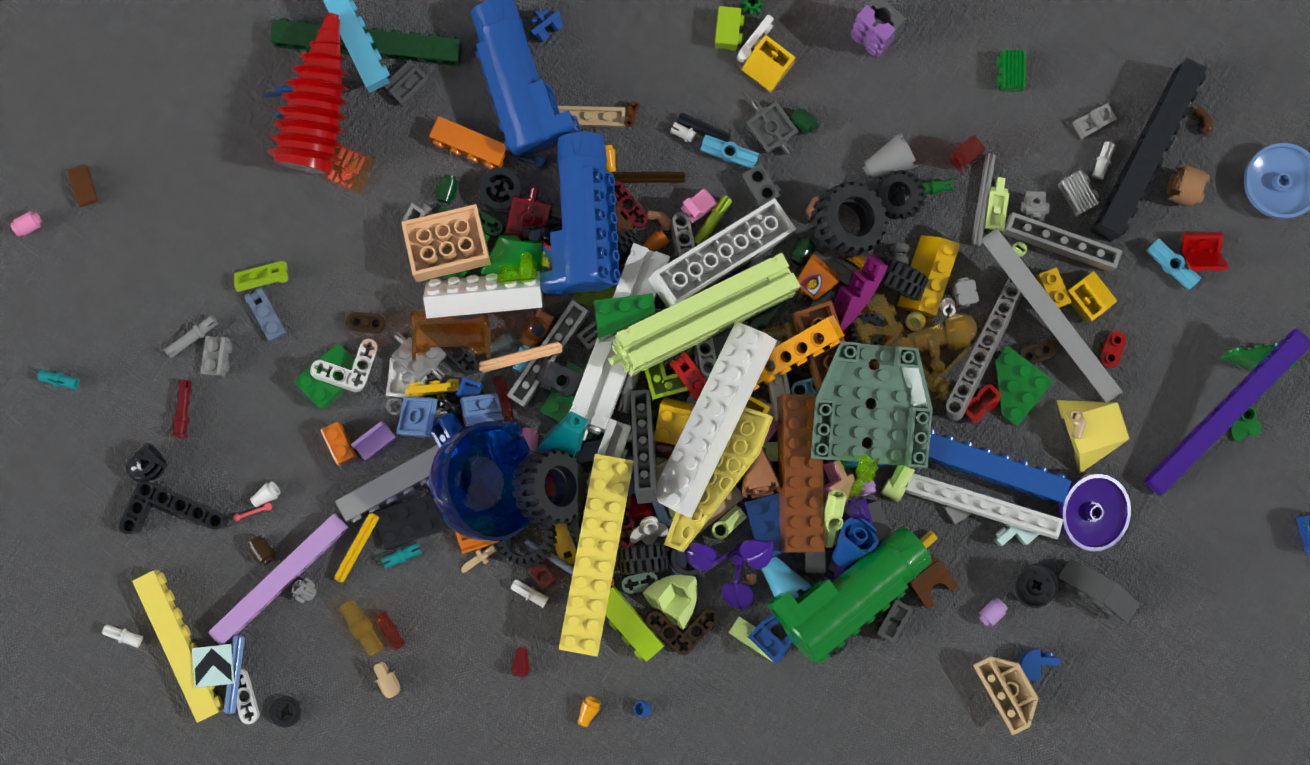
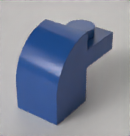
[1017,648,1060,681]

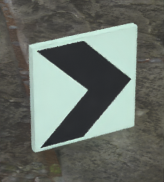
[192,644,234,688]

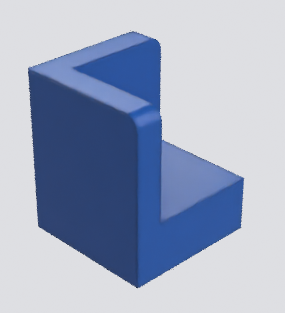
[456,377,483,398]

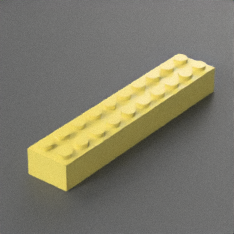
[559,454,634,657]

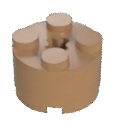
[1166,163,1210,207]

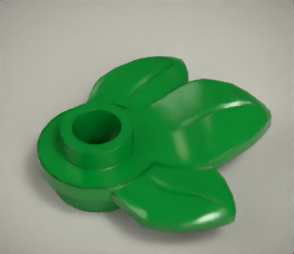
[1231,406,1261,441]

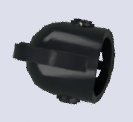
[126,443,168,482]

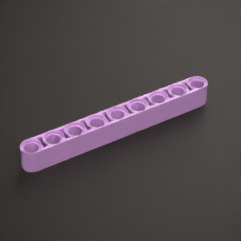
[208,513,349,645]

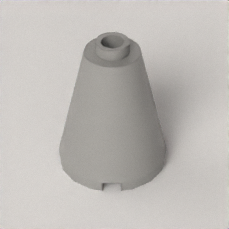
[863,132,918,179]

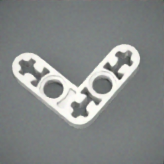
[310,339,377,392]

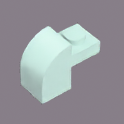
[994,523,1039,546]

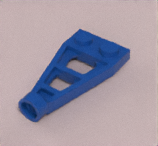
[748,599,797,664]

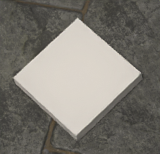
[386,358,428,398]

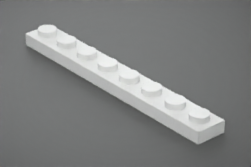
[905,473,1064,540]

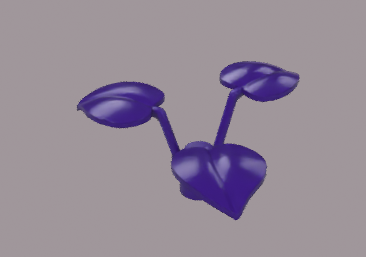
[684,540,773,610]

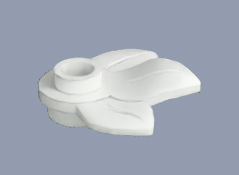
[630,516,668,545]

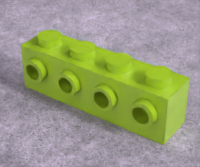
[606,586,665,662]

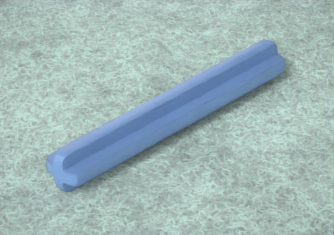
[224,635,245,714]

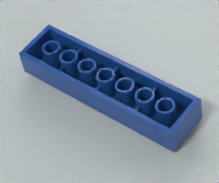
[928,429,1071,504]

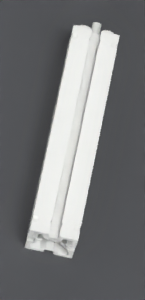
[570,243,670,441]

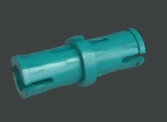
[37,369,79,390]
[381,542,422,569]

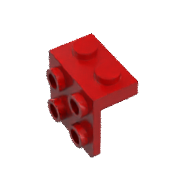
[1180,232,1229,272]

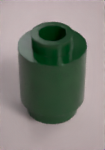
[790,108,819,134]
[435,174,458,204]
[790,237,815,266]

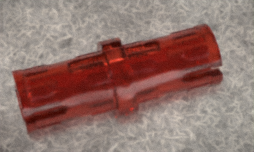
[375,611,405,650]

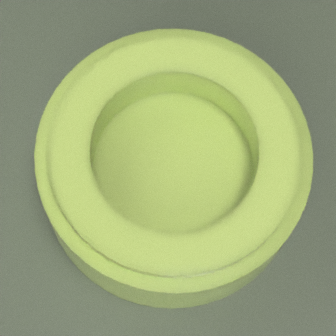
[905,311,926,331]

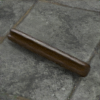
[612,172,685,183]

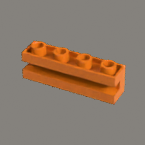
[429,116,509,170]

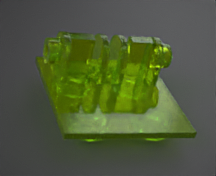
[497,252,537,284]
[848,455,879,500]

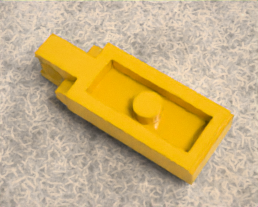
[405,379,460,397]

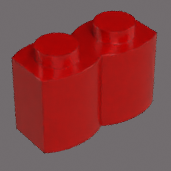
[963,384,1001,425]

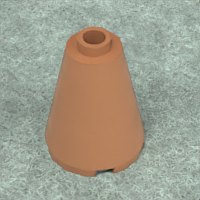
[742,446,781,498]

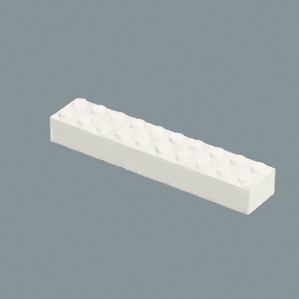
[657,321,777,518]

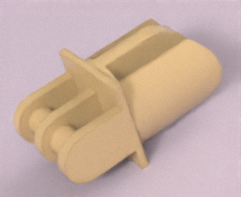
[374,662,401,698]

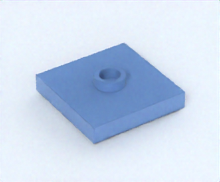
[396,397,438,437]

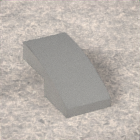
[1072,103,1117,139]

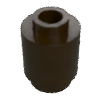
[248,535,275,565]

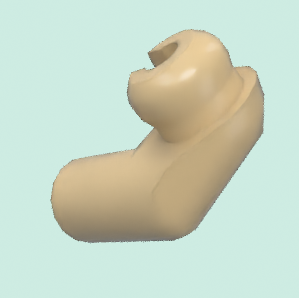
[1070,410,1087,439]

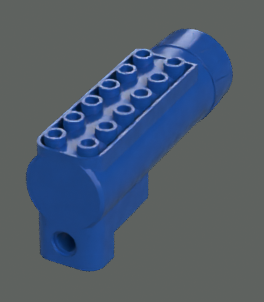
[470,0,581,156]
[540,132,620,296]

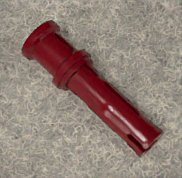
[170,380,192,438]

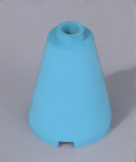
[762,557,812,600]

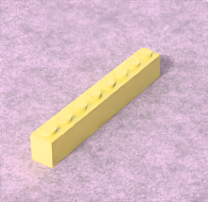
[132,570,223,723]

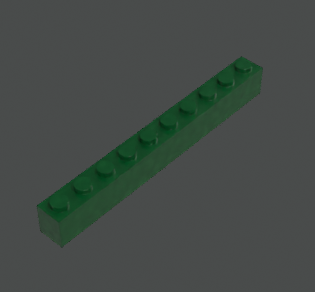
[270,18,462,67]

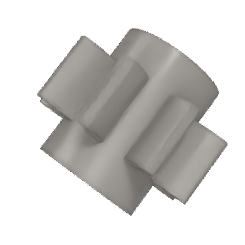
[292,577,316,603]

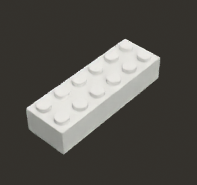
[423,270,543,318]

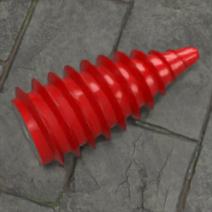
[267,13,350,175]

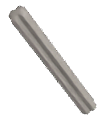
[971,153,996,246]

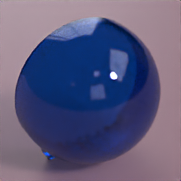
[429,421,547,542]

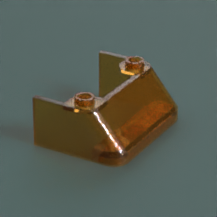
[409,311,491,360]

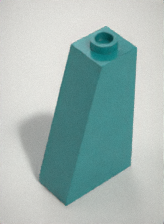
[537,411,589,458]

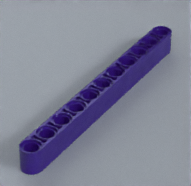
[1144,328,1310,496]

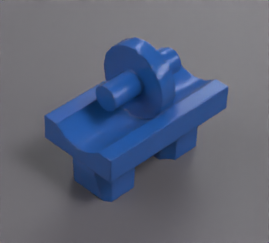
[529,8,564,42]

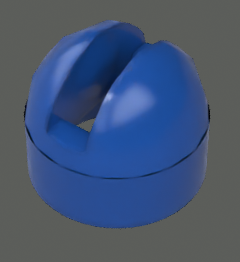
[634,701,651,717]

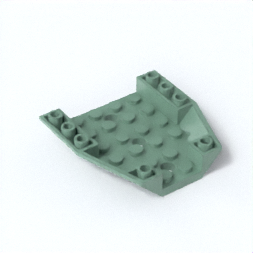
[811,341,933,468]

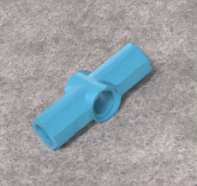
[700,135,759,169]
[1146,239,1201,290]

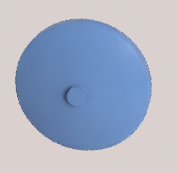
[1244,143,1310,219]

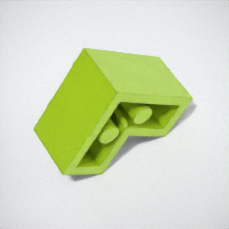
[644,362,689,401]

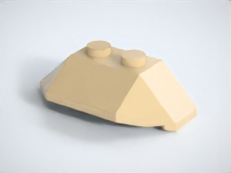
[973,656,1039,735]

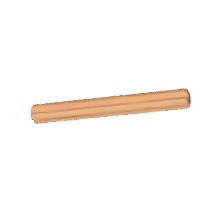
[479,342,562,372]

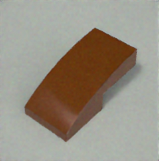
[68,164,98,208]

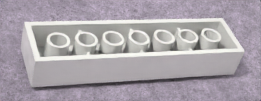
[648,198,796,308]

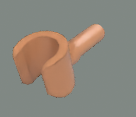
[740,573,757,585]

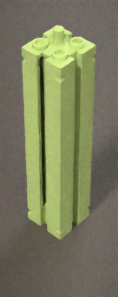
[608,253,800,377]

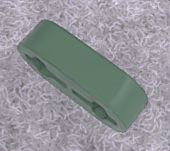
[622,572,658,593]

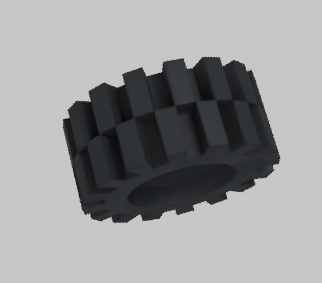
[617,229,642,263]

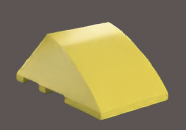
[1056,400,1129,474]

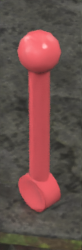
[233,503,272,521]

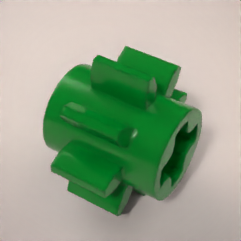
[741,0,764,17]

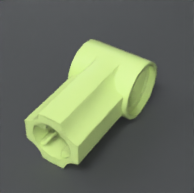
[881,465,915,502]
[711,505,747,540]

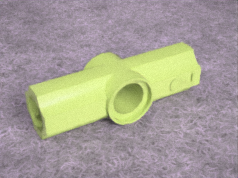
[824,489,847,547]

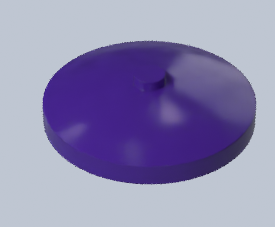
[1058,473,1131,551]

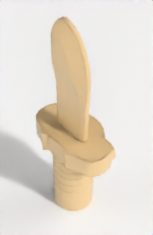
[461,544,498,573]

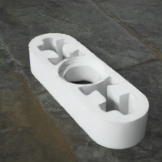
[236,668,260,724]

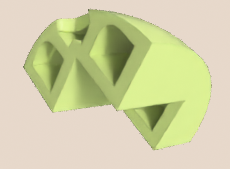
[643,575,697,629]

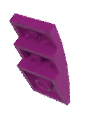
[833,253,888,331]

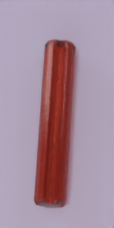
[493,375,517,430]

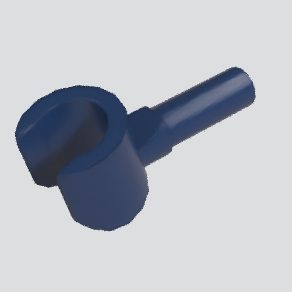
[519,155,547,169]

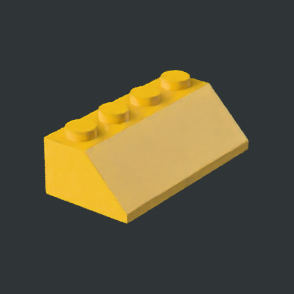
[897,235,960,319]

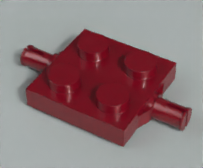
[505,186,551,241]

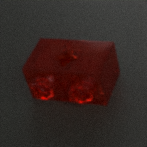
[950,134,986,172]

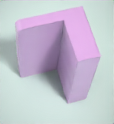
[351,421,397,461]

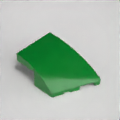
[481,235,542,275]

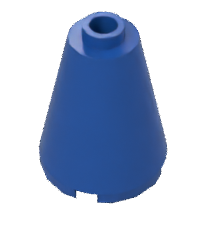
[832,517,879,567]

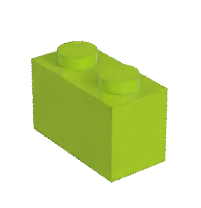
[715,6,744,50]

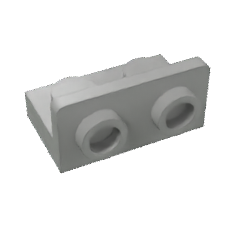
[200,336,232,377]

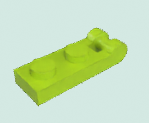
[234,261,288,292]

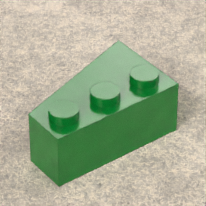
[594,293,655,343]

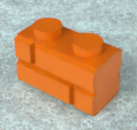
[320,422,358,466]

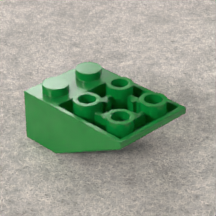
[1221,342,1296,370]

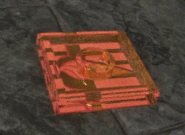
[325,146,376,194]

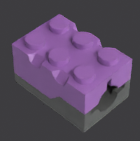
[850,0,906,58]

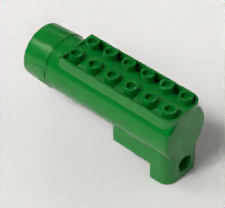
[766,526,932,663]

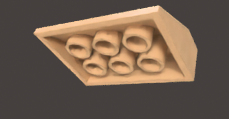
[401,204,491,282]

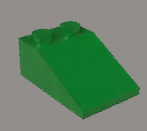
[293,343,365,411]

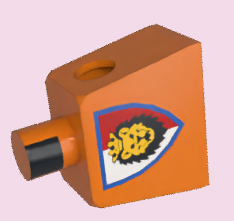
[794,253,841,302]

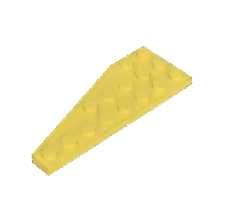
[664,407,773,552]

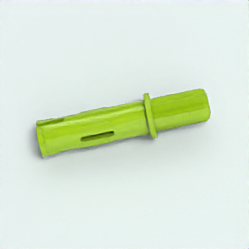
[693,195,732,245]

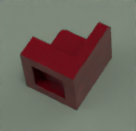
[629,495,656,525]

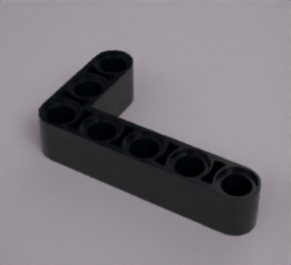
[119,481,228,534]

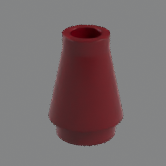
[511,648,530,677]

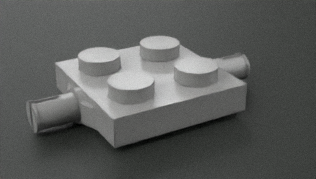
[392,329,447,382]

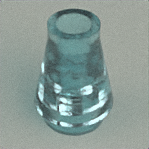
[487,331,517,355]

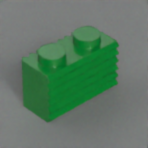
[996,50,1026,92]

